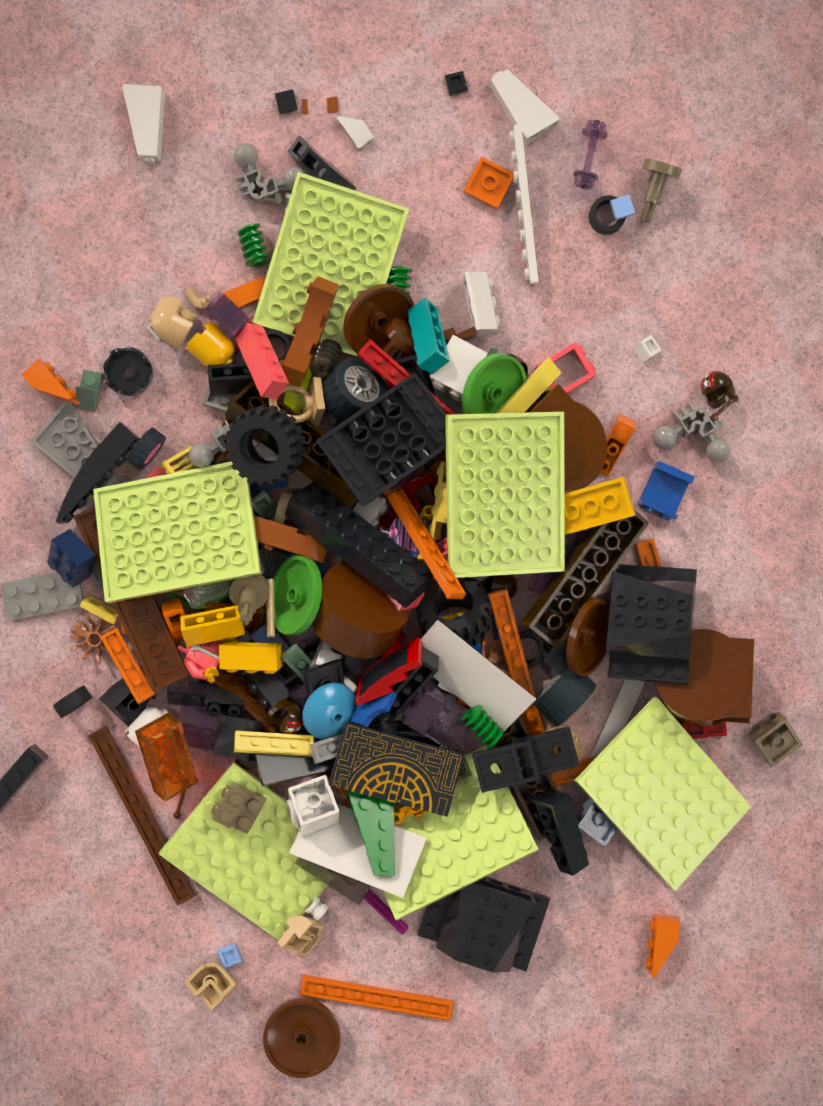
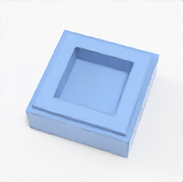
[610,195,635,220]
[217,942,242,968]

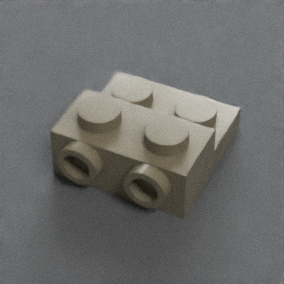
[748,712,803,767]
[211,781,267,834]

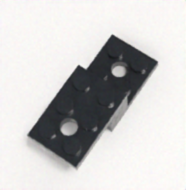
[472,726,580,793]

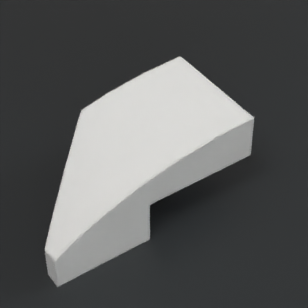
[336,116,374,149]

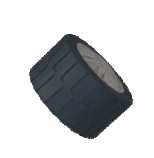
[322,359,387,422]
[533,667,596,727]

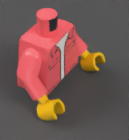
[178,636,239,683]

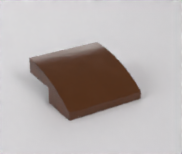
[443,327,477,344]

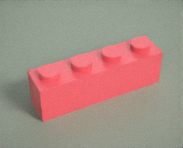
[236,323,289,399]

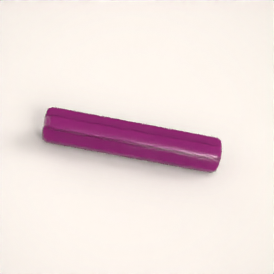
[362,889,408,935]

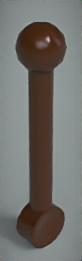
[710,395,739,422]
[173,779,190,819]

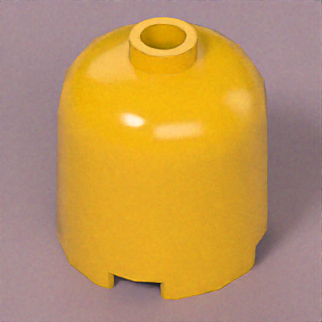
[185,321,235,368]

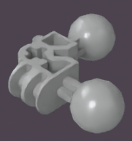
[234,143,306,205]
[653,403,731,463]
[189,420,260,468]

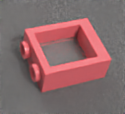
[535,342,596,393]

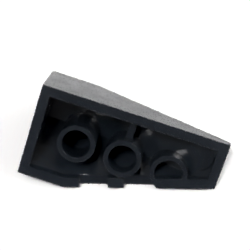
[99,666,157,727]

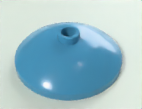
[303,683,357,739]

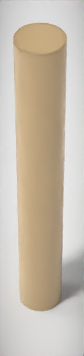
[267,579,275,638]

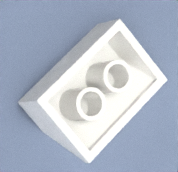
[463,271,500,336]

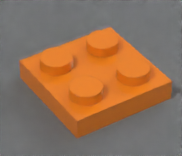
[463,156,514,210]

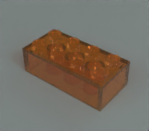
[135,712,198,802]

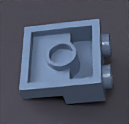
[577,796,617,846]

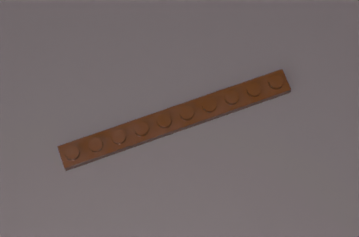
[88,726,195,906]

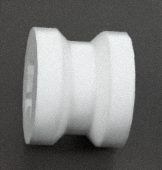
[305,896,329,921]

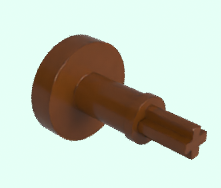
[382,318,416,359]

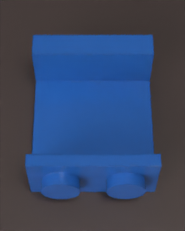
[638,461,695,521]

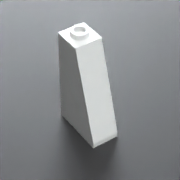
[490,69,560,144]
[123,84,165,164]

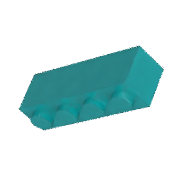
[408,297,450,374]

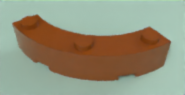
[280,276,339,387]
[254,516,328,563]

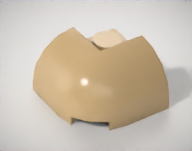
[149,296,196,349]
[278,915,324,957]
[184,962,239,1011]

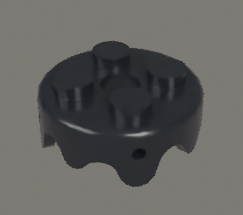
[103,347,153,396]

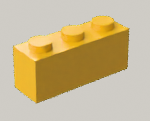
[180,605,245,647]
[219,642,283,674]

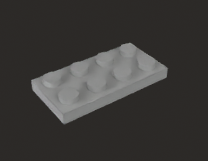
[1,572,84,621]

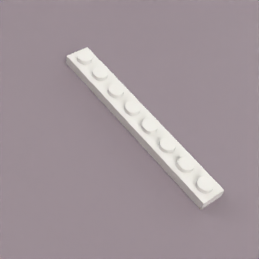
[509,124,538,285]

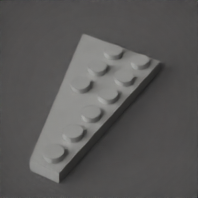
[31,401,122,488]

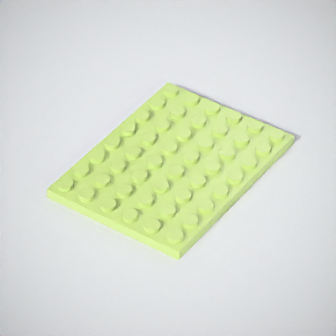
[252,172,409,357]
[446,412,565,578]
[93,462,262,603]
[575,697,751,891]
[383,745,539,920]
[159,762,338,940]

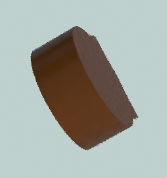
[524,384,607,493]
[312,560,410,658]
[656,629,754,727]

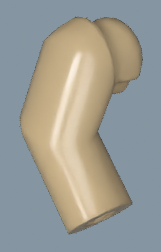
[185,288,212,310]

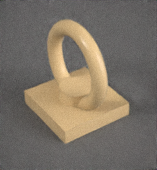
[269,377,325,428]

